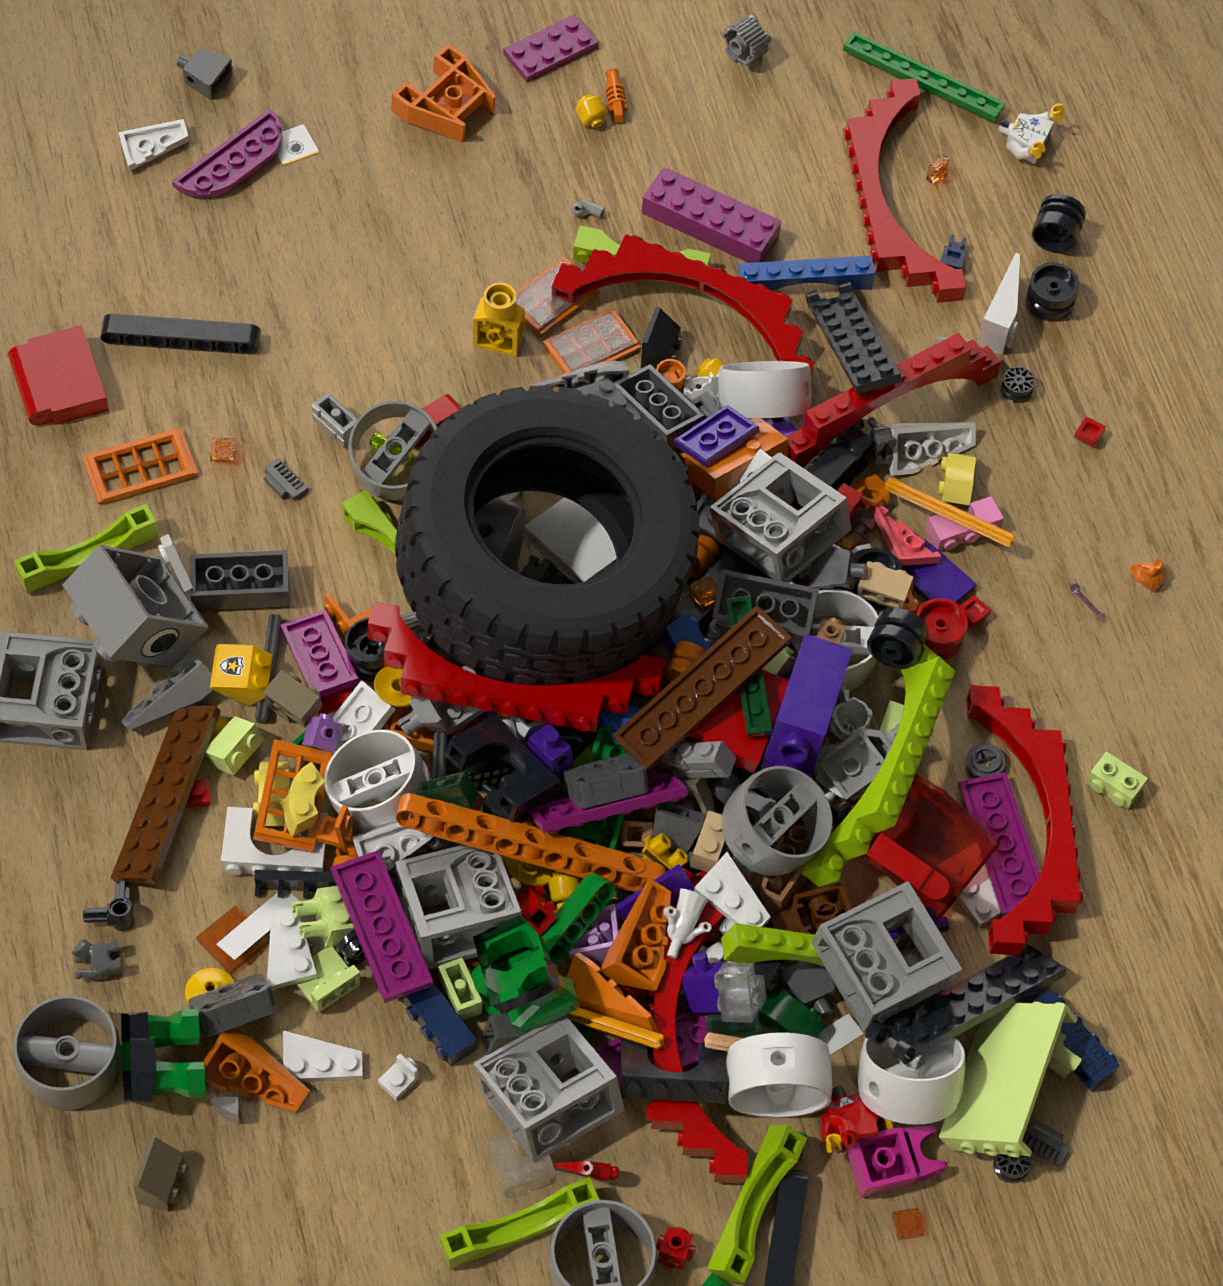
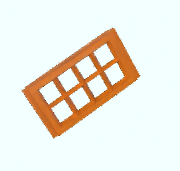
[82,428,198,505]
[253,739,332,853]

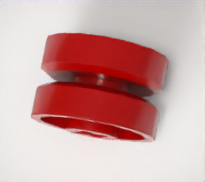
[916,598,968,660]

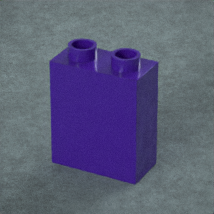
[760,633,852,778]

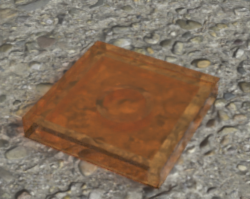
[196,906,269,975]

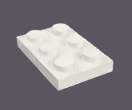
[332,680,396,755]

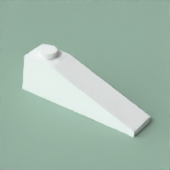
[882,422,976,475]

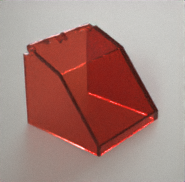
[855,773,1000,918]

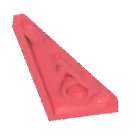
[870,505,941,566]

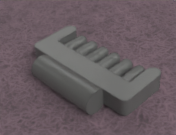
[263,458,308,501]
[1022,1120,1069,1167]

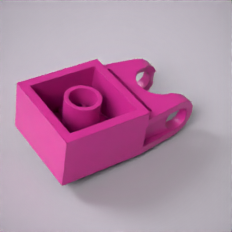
[845,1126,948,1197]

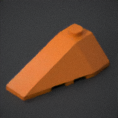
[600,878,671,991]
[567,952,658,1033]
[203,1027,310,1112]

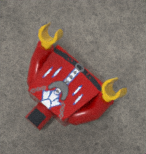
[819,1085,902,1153]

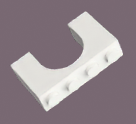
[221,807,328,876]

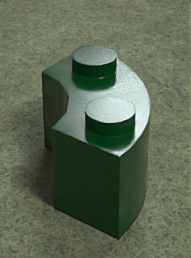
[749,987,826,1038]

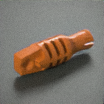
[605,68,628,123]

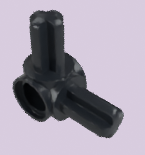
[83,880,134,931]

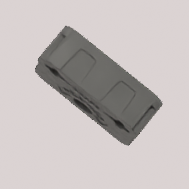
[564,754,649,808]
[188,974,277,1037]

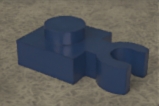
[941,235,966,270]

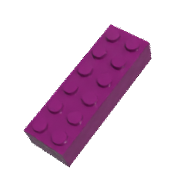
[641,167,782,263]

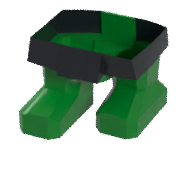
[472,915,581,1033]
[121,1009,205,1102]

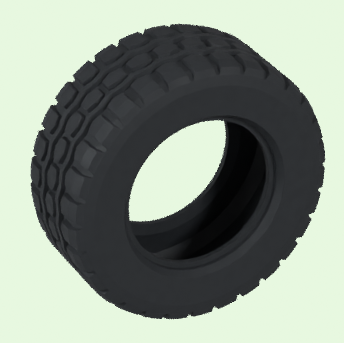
[395,386,700,686]

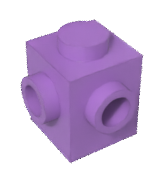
[302,713,342,753]

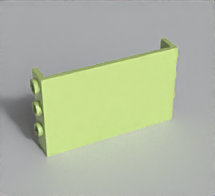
[939,1002,1077,1157]

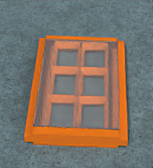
[516,257,601,336]
[542,308,641,374]

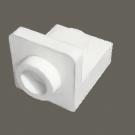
[378,1054,419,1101]

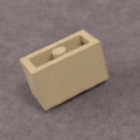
[857,561,913,609]
[690,810,726,872]

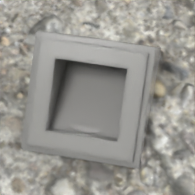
[211,1097,240,1124]

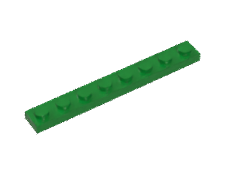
[843,31,1005,122]

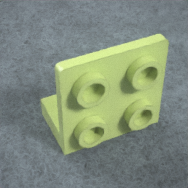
[296,947,361,1013]

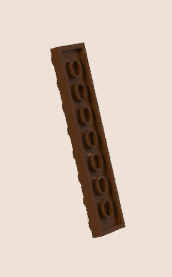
[612,606,792,772]
[111,706,221,883]

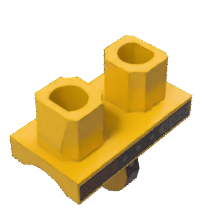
[642,833,688,872]

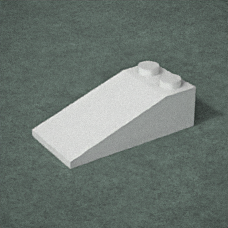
[977,253,1020,355]

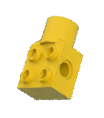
[473,283,525,357]

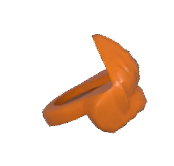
[852,474,890,507]
[1130,558,1166,592]

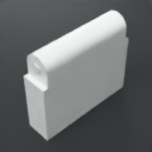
[524,498,617,584]

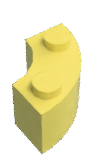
[937,452,976,505]
[253,762,290,826]
[284,762,325,837]

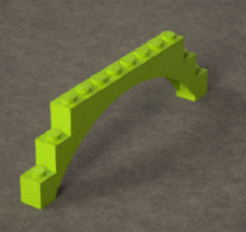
[801,645,956,887]

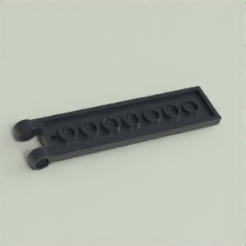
[805,281,902,394]
[865,945,1066,1064]

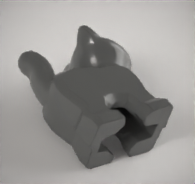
[867,417,897,465]
[521,555,558,584]
[72,939,122,979]

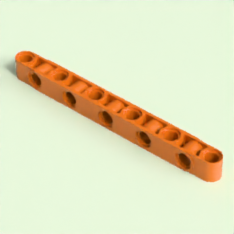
[396,793,666,892]

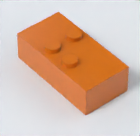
[685,418,788,500]

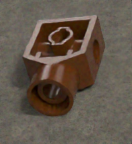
[766,882,852,935]

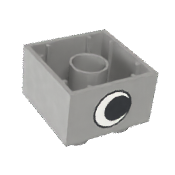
[63,545,209,667]

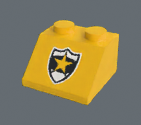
[210,644,273,706]

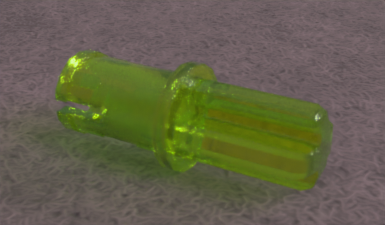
[369,432,414,465]

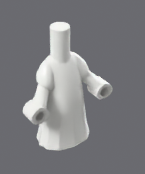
[664,889,712,959]

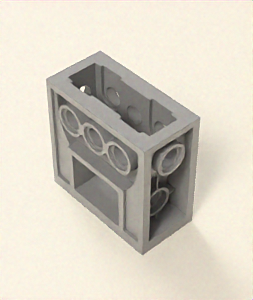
[710,452,851,582]
[0,631,104,750]
[395,845,522,970]
[811,881,962,1031]
[473,1015,625,1163]

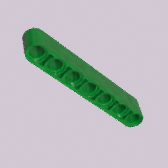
[484,873,615,1015]

